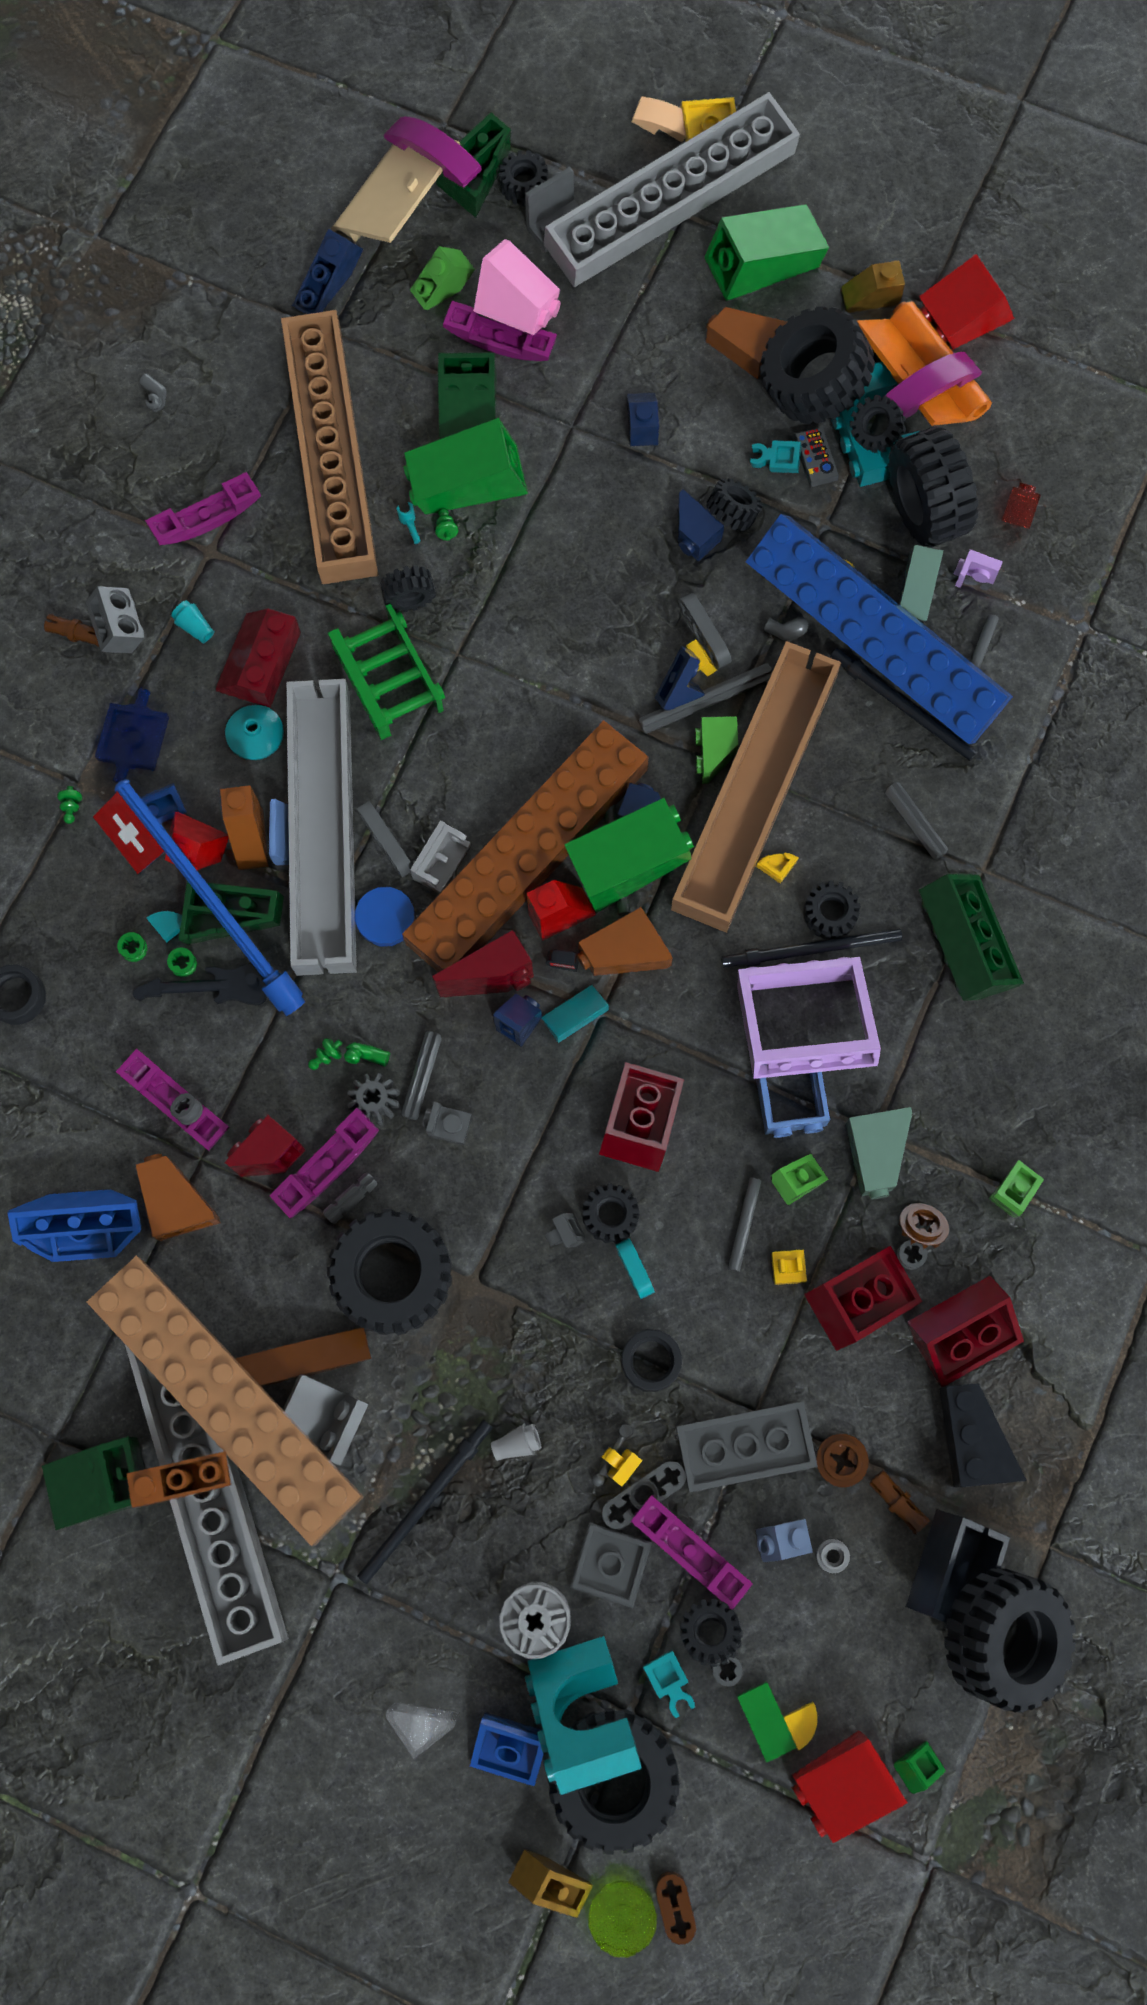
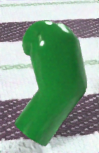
[344,1042,390,1067]

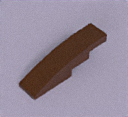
[235,1328,372,1386]

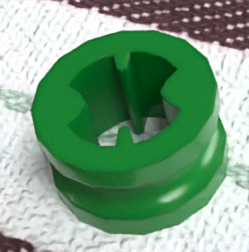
[117,932,148,962]
[167,947,197,977]

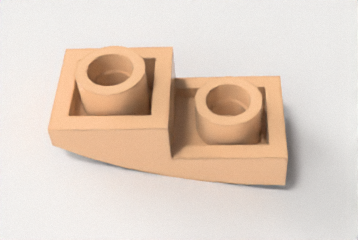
[631,97,686,142]

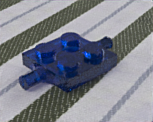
[95,688,169,783]

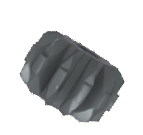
[347,1073,400,1125]

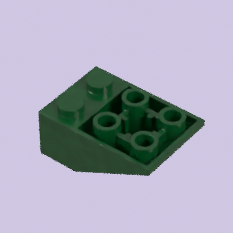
[438,353,496,439]
[42,1437,145,1530]

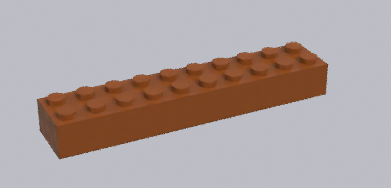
[402,720,649,973]

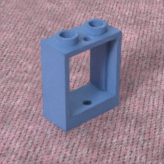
[756,1064,830,1138]

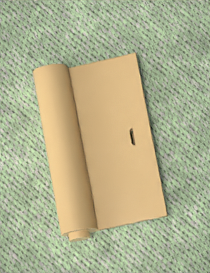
[331,140,461,244]

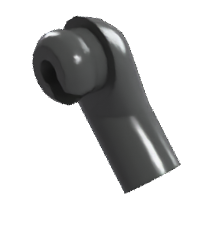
[139,373,167,411]
[764,617,809,642]

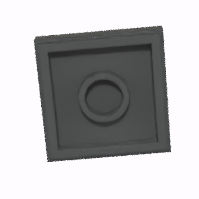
[570,1522,652,1608]

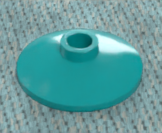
[225,705,284,760]

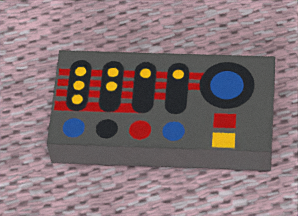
[795,427,839,487]

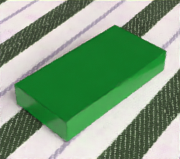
[737,1681,797,1763]

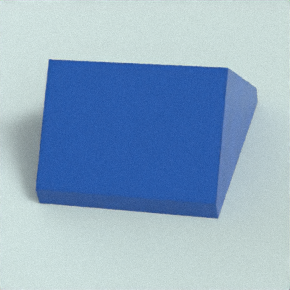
[470,1712,544,1786]

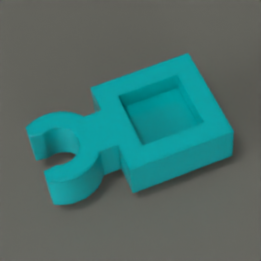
[750,441,802,473]
[643,1650,695,1718]

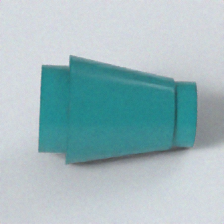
[171,600,214,643]

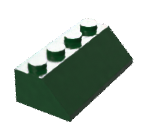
[919,874,1024,1001]

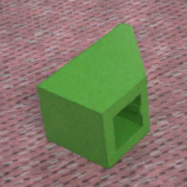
[410,246,475,310]
[695,716,738,784]

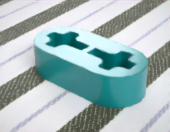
[615,1238,655,1299]

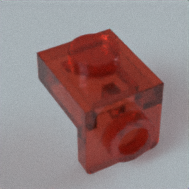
[1001,483,1041,529]

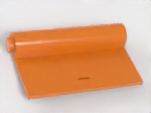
[857,301,992,426]

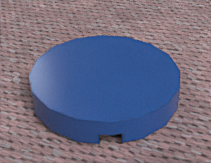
[355,887,415,947]

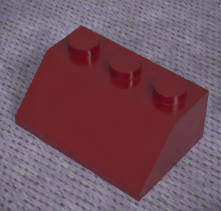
[215,609,301,708]
[908,1276,1024,1387]

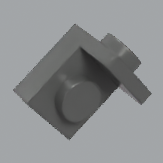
[423,1102,472,1145]

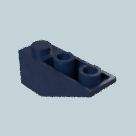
[292,229,364,314]

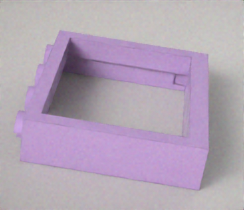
[737,957,881,1079]

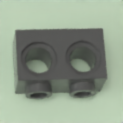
[85,586,145,653]

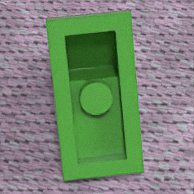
[771,1154,828,1205]
[989,1160,1044,1218]

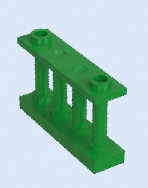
[328,603,445,740]

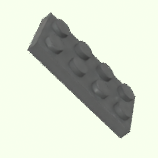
[676,1401,818,1492]

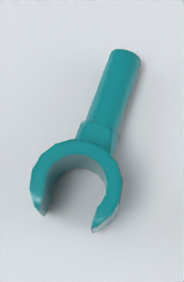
[397,502,421,544]

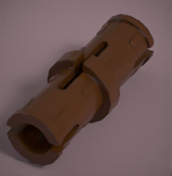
[44,614,99,647]
[869,1470,930,1534]

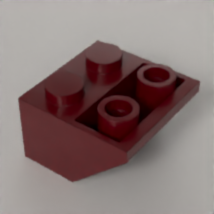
[224,1115,305,1177]

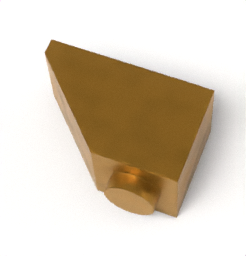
[841,260,905,313]
[508,1849,593,1918]

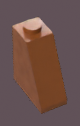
[706,307,787,379]
[220,785,269,870]
[576,907,673,976]
[136,1154,221,1241]

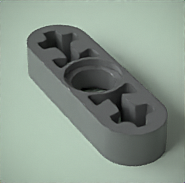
[678,592,732,669]
[356,801,413,878]
[602,1461,686,1529]

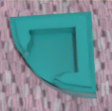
[146,911,182,943]

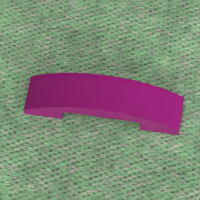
[384,116,482,188]
[443,301,557,361]
[885,352,982,419]
[145,472,261,545]
[116,1048,230,1151]
[269,1108,379,1218]
[630,1495,753,1610]

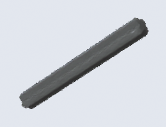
[639,664,773,734]

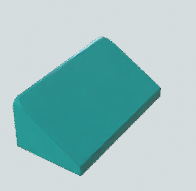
[541,985,609,1043]

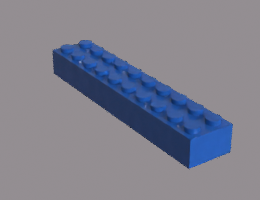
[746,514,1013,744]

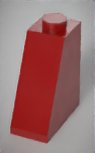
[164,812,229,870]
[526,880,596,941]

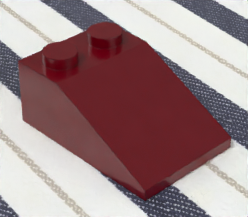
[432,930,534,997]
[599,1062,684,1172]
[804,1246,923,1351]

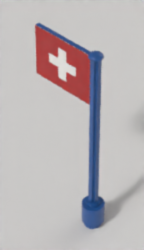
[93,779,306,1016]

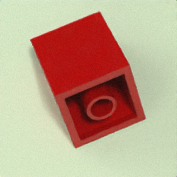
[919,254,1014,349]
[791,1730,907,1843]

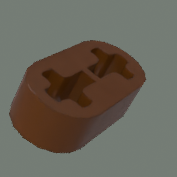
[656,1871,696,1945]

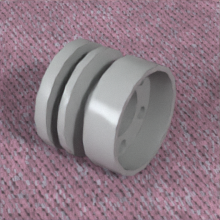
[500,1582,571,1659]

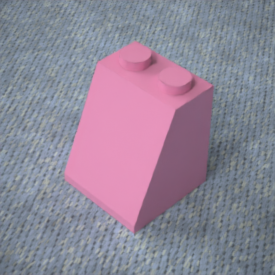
[473,239,561,335]

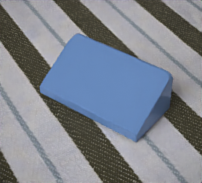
[269,799,289,866]

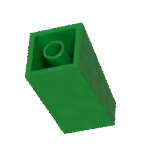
[704,204,829,301]
[403,418,528,515]
[564,798,694,913]

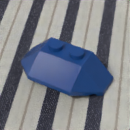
[8,1189,141,1262]

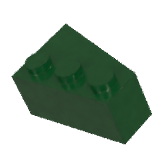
[436,113,511,218]
[179,881,284,945]

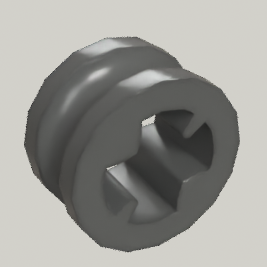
[170,1093,203,1125]
[897,1240,928,1270]
[712,1657,743,1687]

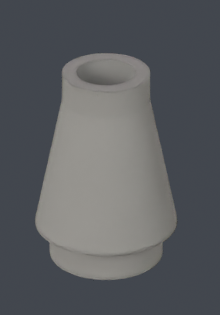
[491,1423,542,1461]

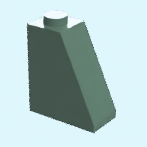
[899,545,943,622]
[846,1107,912,1199]

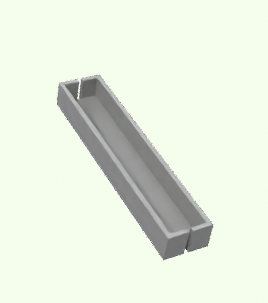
[286,679,357,976]

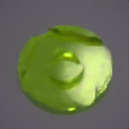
[588,1880,657,1958]

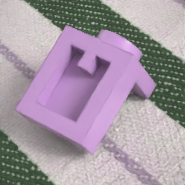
[953,550,1003,588]

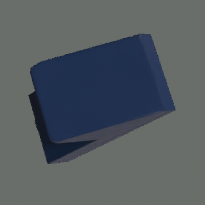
[654,646,705,711]

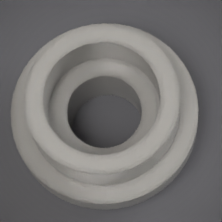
[816,1539,850,1573]

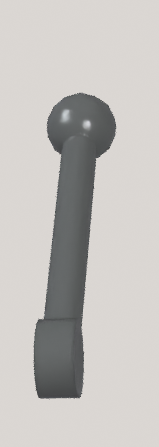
[592,1424,632,1487]

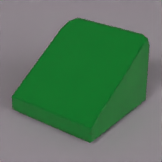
[893,1741,946,1794]

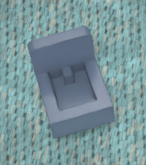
[756,1519,813,1562]

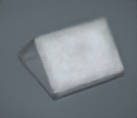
[386,1702,460,1759]

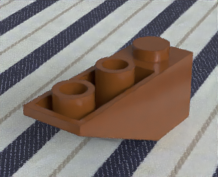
[127,1451,231,1508]

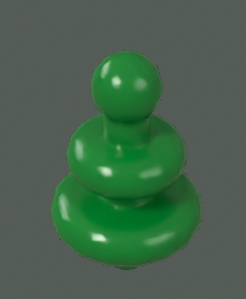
[435,508,459,541]
[57,786,83,824]
[308,1038,343,1070]

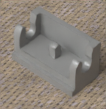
[410,820,471,894]

